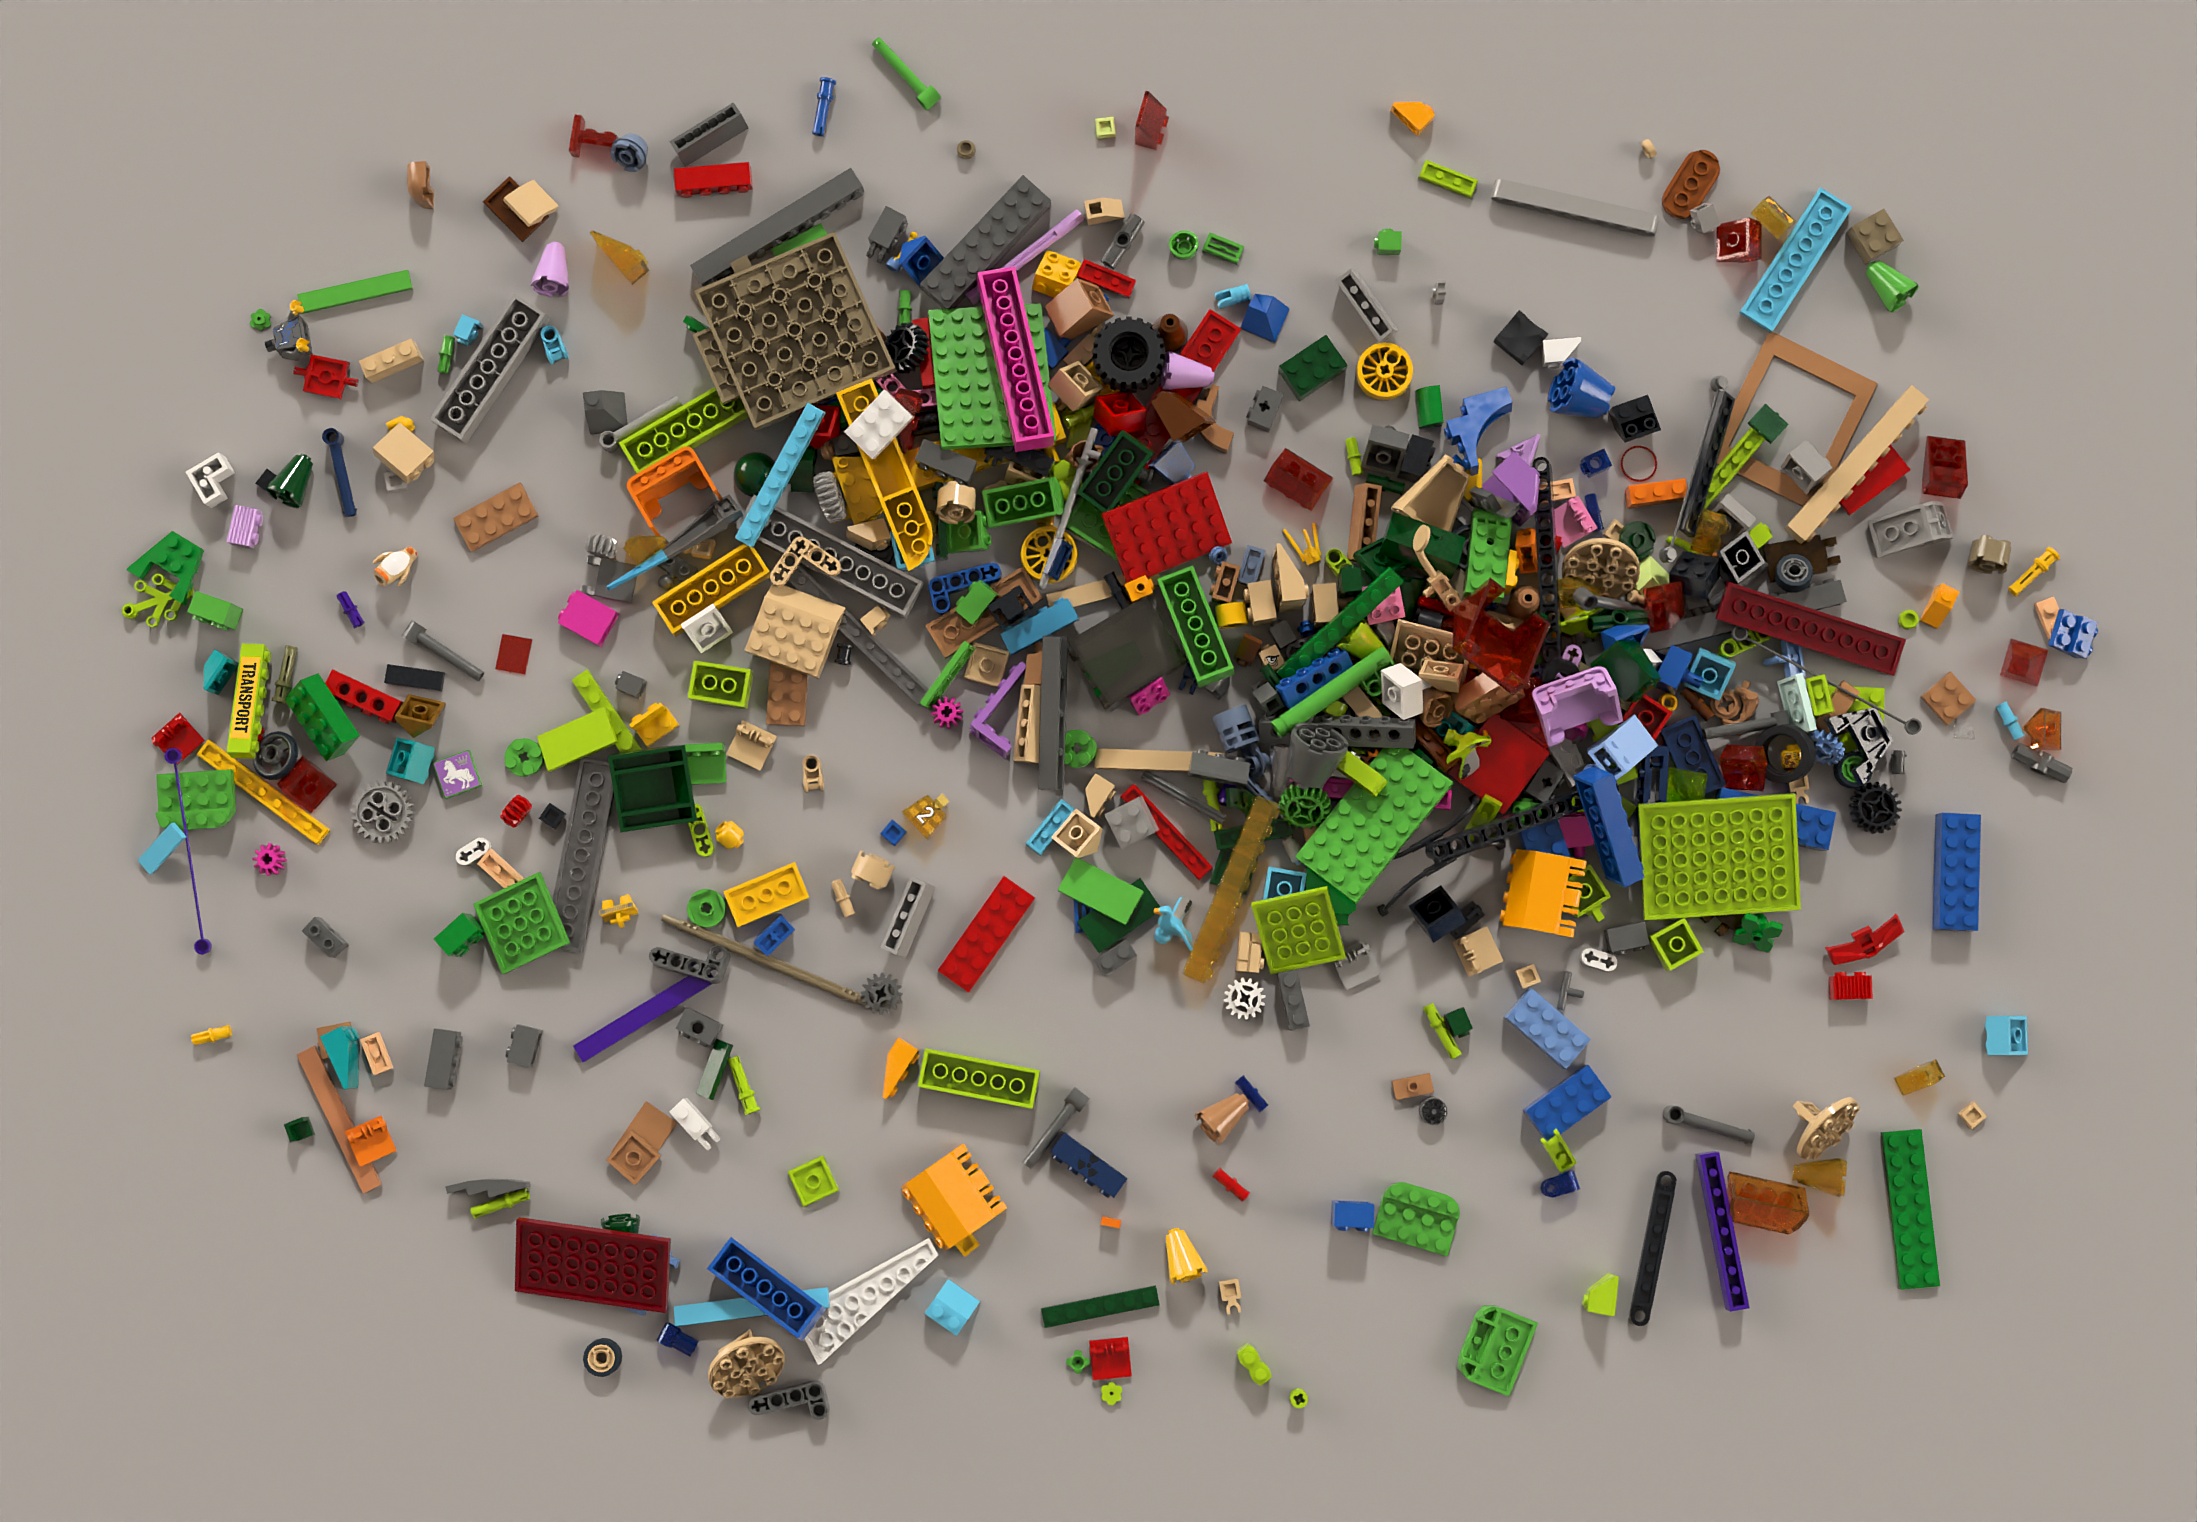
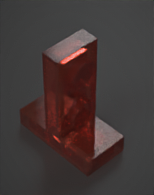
[568,114,618,157]

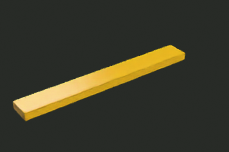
[196,739,330,845]

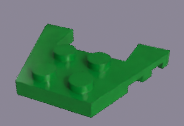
[126,531,204,606]

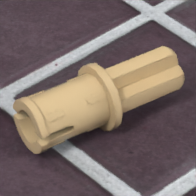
[831,879,856,918]

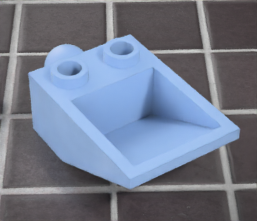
[1583,714,1658,780]

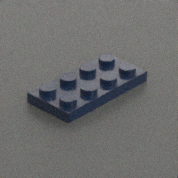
[1660,715,1727,800]

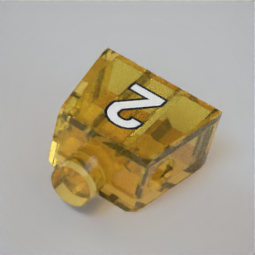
[902,794,950,840]

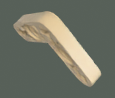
[770,537,841,586]

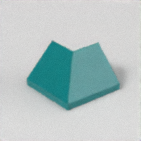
[203,649,239,695]

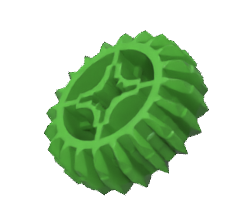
[1279,784,1332,830]

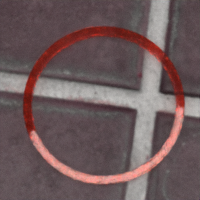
[1621,446,1657,482]

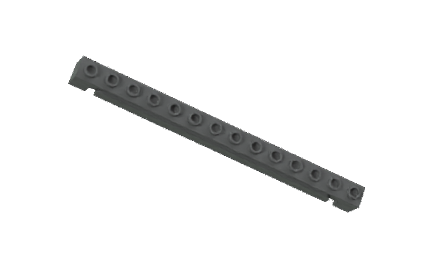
[1579,578,1847,668]

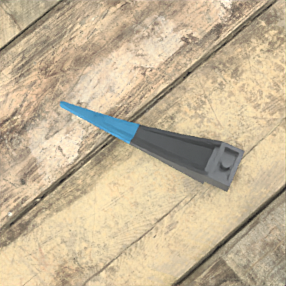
[607,494,744,591]

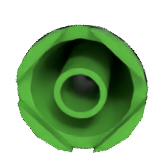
[1866,260,1919,313]

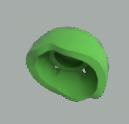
[1169,230,1199,260]

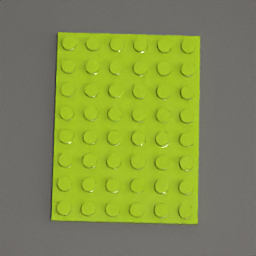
[1637,793,1801,920]

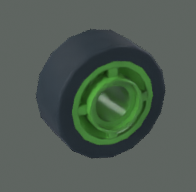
[1833,751,1873,788]

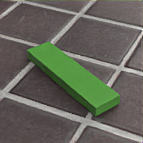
[920,640,975,710]

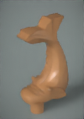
[1720,680,1759,736]

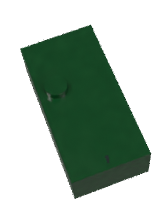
[1077,430,1155,513]
[1379,512,1466,579]

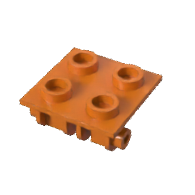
[344,1116,397,1167]

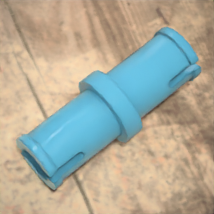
[1996,701,2025,741]

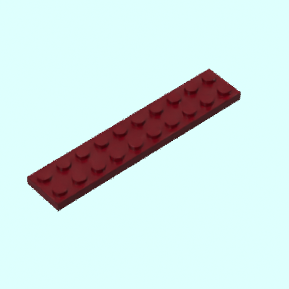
[1715,582,1906,676]

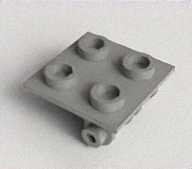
[1333,939,1381,990]

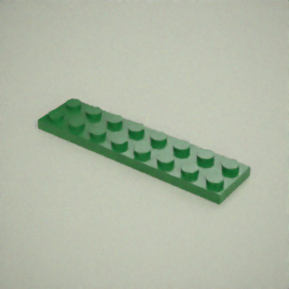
[1881,1129,1940,1290]

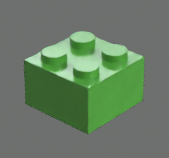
[187,591,243,631]

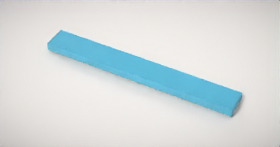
[674,1287,830,1327]

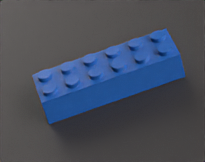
[1573,766,1644,887]
[1715,788,1836,851]
[1933,813,1981,932]
[707,1237,826,1341]

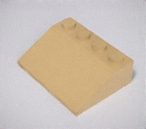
[1272,543,1309,613]
[1390,619,1474,687]

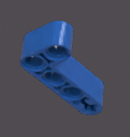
[928,563,1002,615]

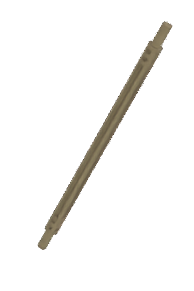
[661,914,874,1009]

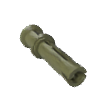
[271,645,298,704]

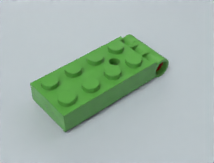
[1463,508,1512,603]

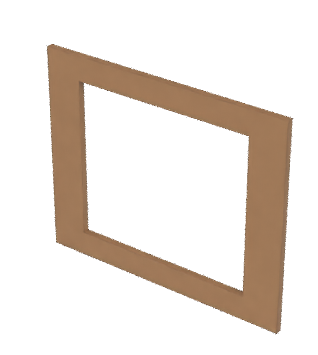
[1716,332,1878,507]

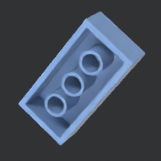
[1503,988,1591,1069]

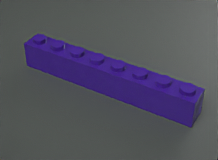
[1695,1151,1750,1312]

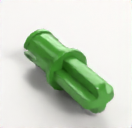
[897,290,912,326]
[437,335,455,374]

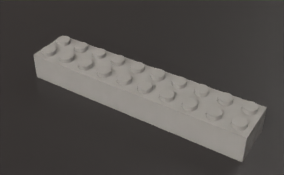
[736,495,924,619]

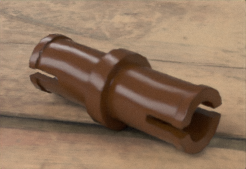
[1680,687,1715,722]

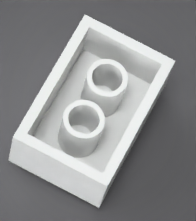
[844,390,914,459]

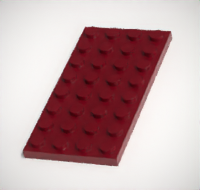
[515,1217,671,1313]

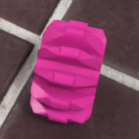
[931,696,964,729]
[252,843,287,876]

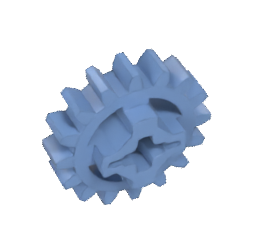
[1808,729,1845,766]

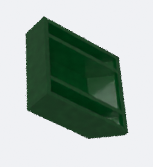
[608,745,697,833]

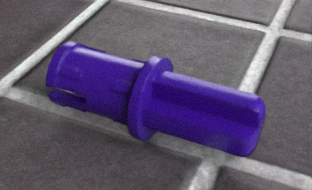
[336,591,365,629]

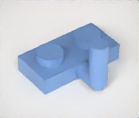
[1762,640,1806,678]

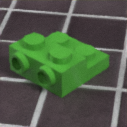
[946,510,991,554]

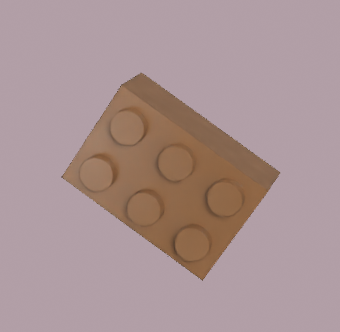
[1451,664,1525,724]

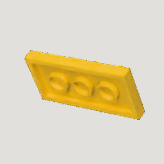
[723,862,810,927]

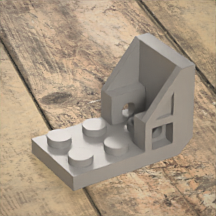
[1868,501,1953,557]

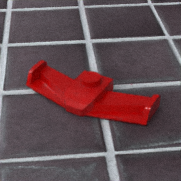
[1825,914,1905,965]

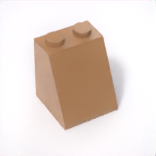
[1045,278,1114,339]

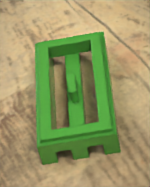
[1202,232,1244,265]

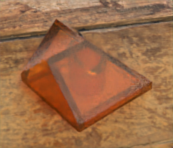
[2022,708,2061,750]

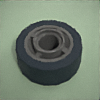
[1774,554,1813,593]

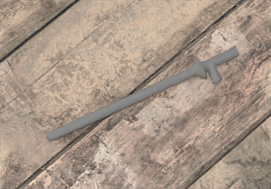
[1039,427,1102,589]

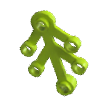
[122,574,194,628]

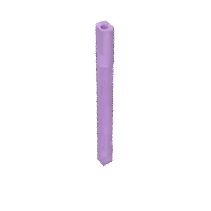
[966,209,1085,305]

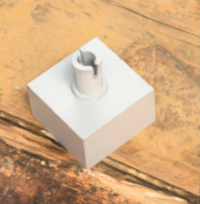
[1381,663,1432,720]

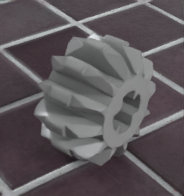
[585,533,618,559]

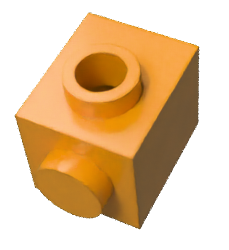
[1124,575,1155,604]

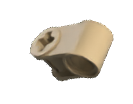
[803,755,824,792]

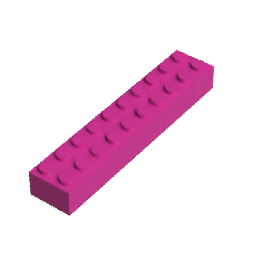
[977,267,1054,452]

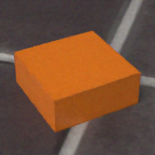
[1101,1216,1121,1228]

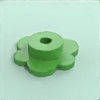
[250,309,271,331]

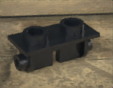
[1450,900,1485,940]

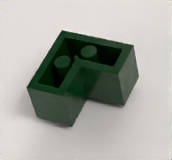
[788,445,818,493]
[1338,565,1374,598]

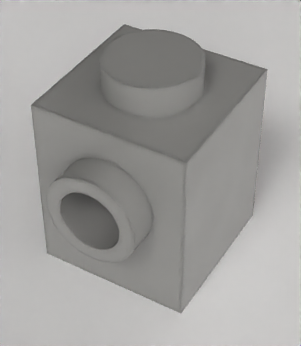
[1689,203,1720,234]

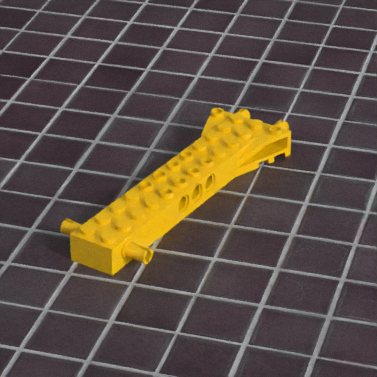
[831,402,1067,525]

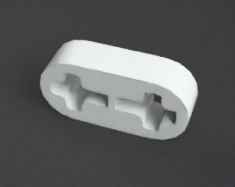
[456,838,491,866]
[1580,948,1617,971]

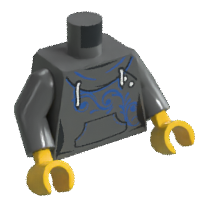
[265,300,313,361]

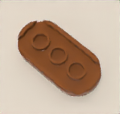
[1662,150,1720,219]

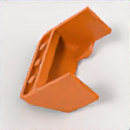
[627,447,723,538]

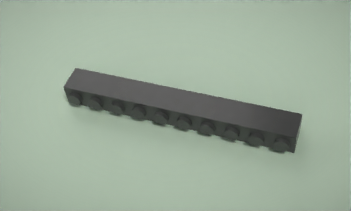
[690,168,864,287]

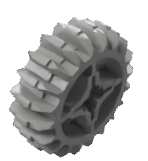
[813,471,847,523]

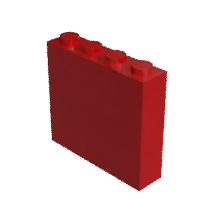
[1447,714,1550,815]

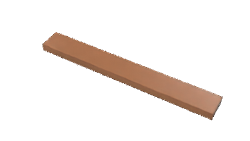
[297,1046,382,1194]

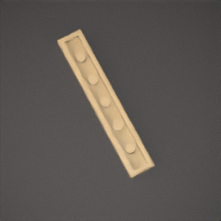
[1046,573,1160,608]

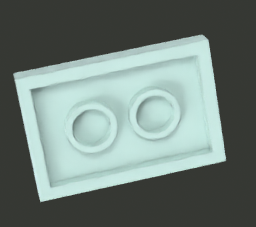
[1777,673,1817,732]

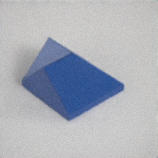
[899,236,944,288]
[1240,294,1290,343]
[1601,625,1650,651]

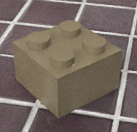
[1846,209,1904,265]

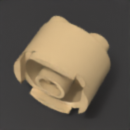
[936,481,976,524]
[851,850,895,890]

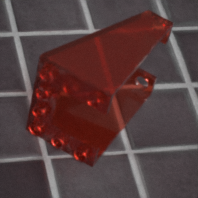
[1452,578,1550,696]

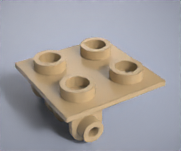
[726,720,777,771]
[1452,926,1504,977]

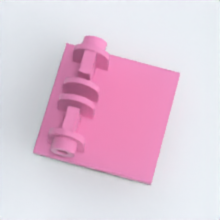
[1548,496,1597,548]
[1362,586,1405,625]

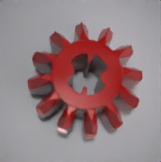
[500,795,532,828]

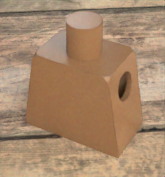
[1024,642,1043,686]

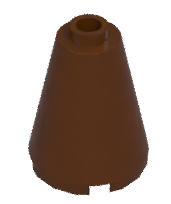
[1152,314,1188,352]

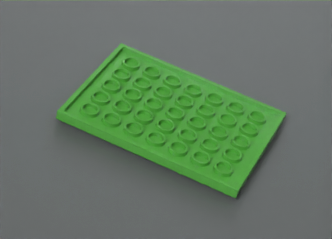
[928,303,1056,450]

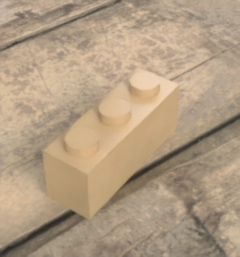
[359,338,424,383]

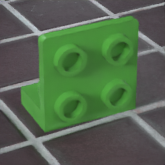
[684,743,727,785]

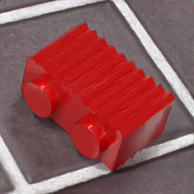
[1829,972,1873,1000]

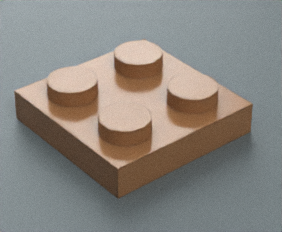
[1921,671,1976,726]
[606,1130,662,1185]

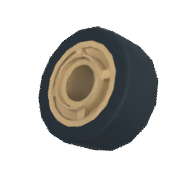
[583,1338,622,1377]

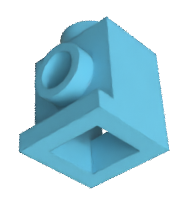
[453,314,483,346]

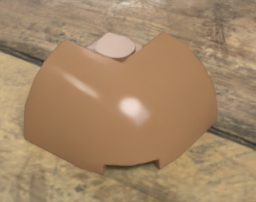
[407,161,434,209]

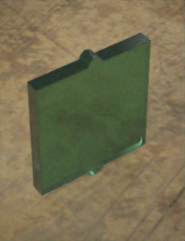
[1747,403,1789,444]

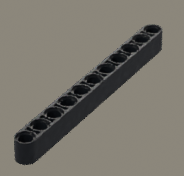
[1532,457,1563,663]
[1425,784,1619,860]

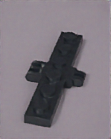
[984,446,1055,478]

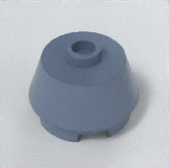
[610,133,648,172]

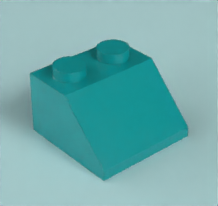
[385,737,435,784]

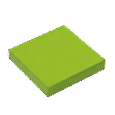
[788,1155,839,1207]

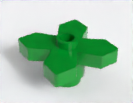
[1732,913,1783,953]

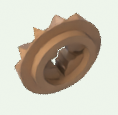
[1710,689,1741,719]

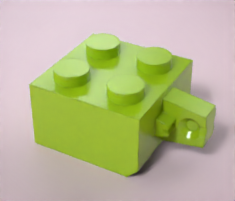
[1566,864,1611,923]

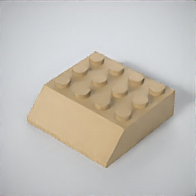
[745,584,846,679]

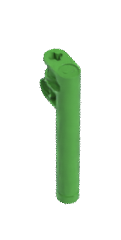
[1271,646,1395,738]

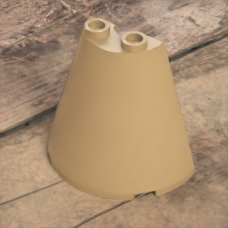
[1391,454,1470,532]

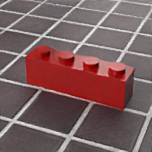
[674,162,753,198]

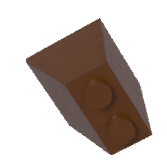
[1151,391,1216,442]

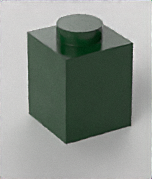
[1444,1007,1473,1038]

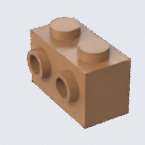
[1209,561,1241,604]

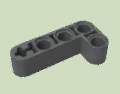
[649,945,731,984]
[748,1380,830,1420]

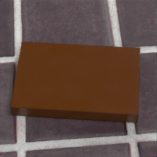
[482,176,549,243]

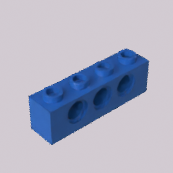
[1275,648,1353,709]

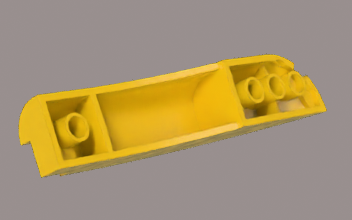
[836,379,933,571]

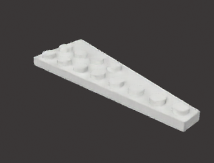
[805,1237,939,1365]

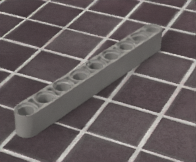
[1491,179,1659,237]

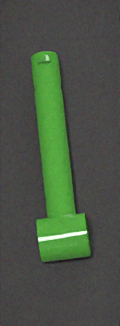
[872,37,941,111]

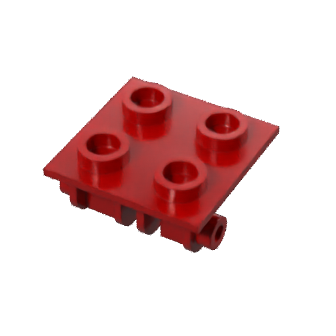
[151,712,205,765]
[1089,1337,1132,1380]

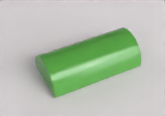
[982,477,1064,529]

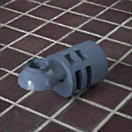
[1212,705,1270,779]

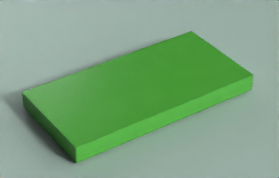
[1058,858,1144,926]

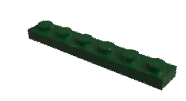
[1041,1285,1160,1328]

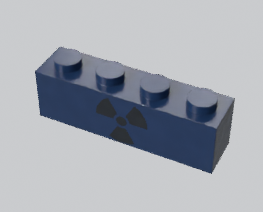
[1051,1132,1128,1198]

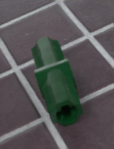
[1587,609,1648,633]

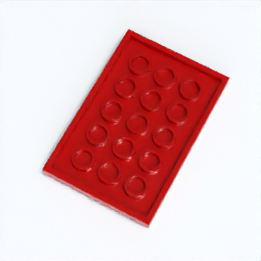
[1101,471,1232,583]

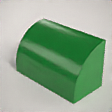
[1415,385,1444,428]

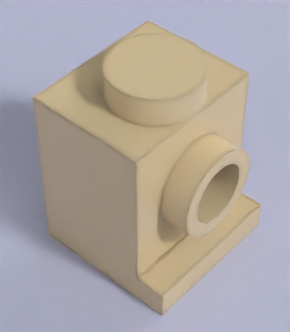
[860,605,891,636]

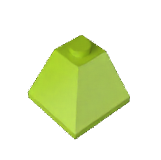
[1582,1273,1619,1316]

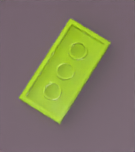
[537,707,618,772]

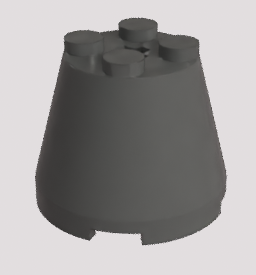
[1287,722,1349,789]

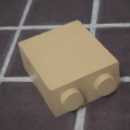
[373,423,435,484]

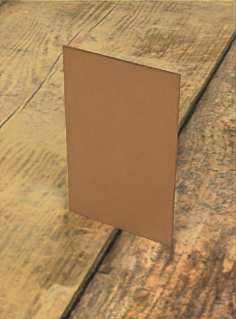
[611,1101,677,1152]

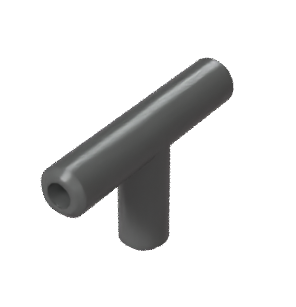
[1557,971,1584,1010]

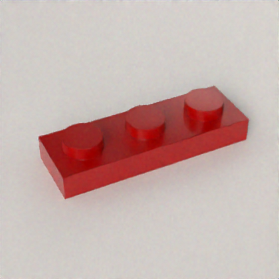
[1077,259,1136,299]

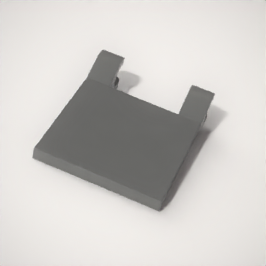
[580,555,638,603]

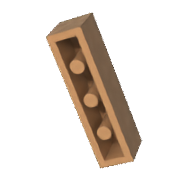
[1347,483,1382,562]

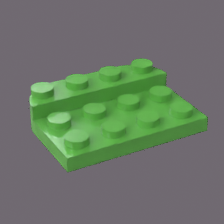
[155,769,236,830]
[1372,1182,1460,1256]
[1457,1305,1538,1397]

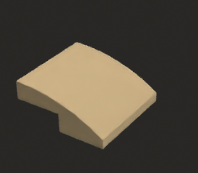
[503,180,559,227]

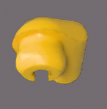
[386,416,415,432]

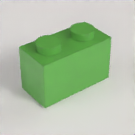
[955,580,999,625]

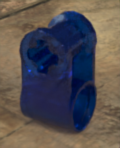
[1540,1170,1581,1198]

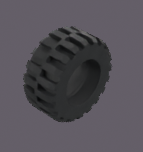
[1092,316,1165,393]

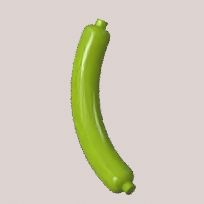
[1665,536,1700,554]

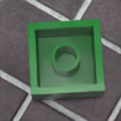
[433,913,485,957]

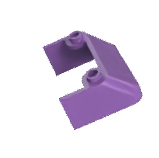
[1481,451,1540,527]

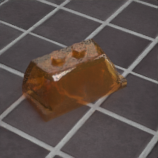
[1727,1171,1809,1234]

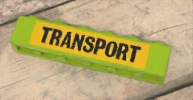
[226,643,272,759]

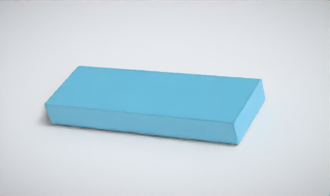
[1026,799,1075,856]
[138,823,186,874]

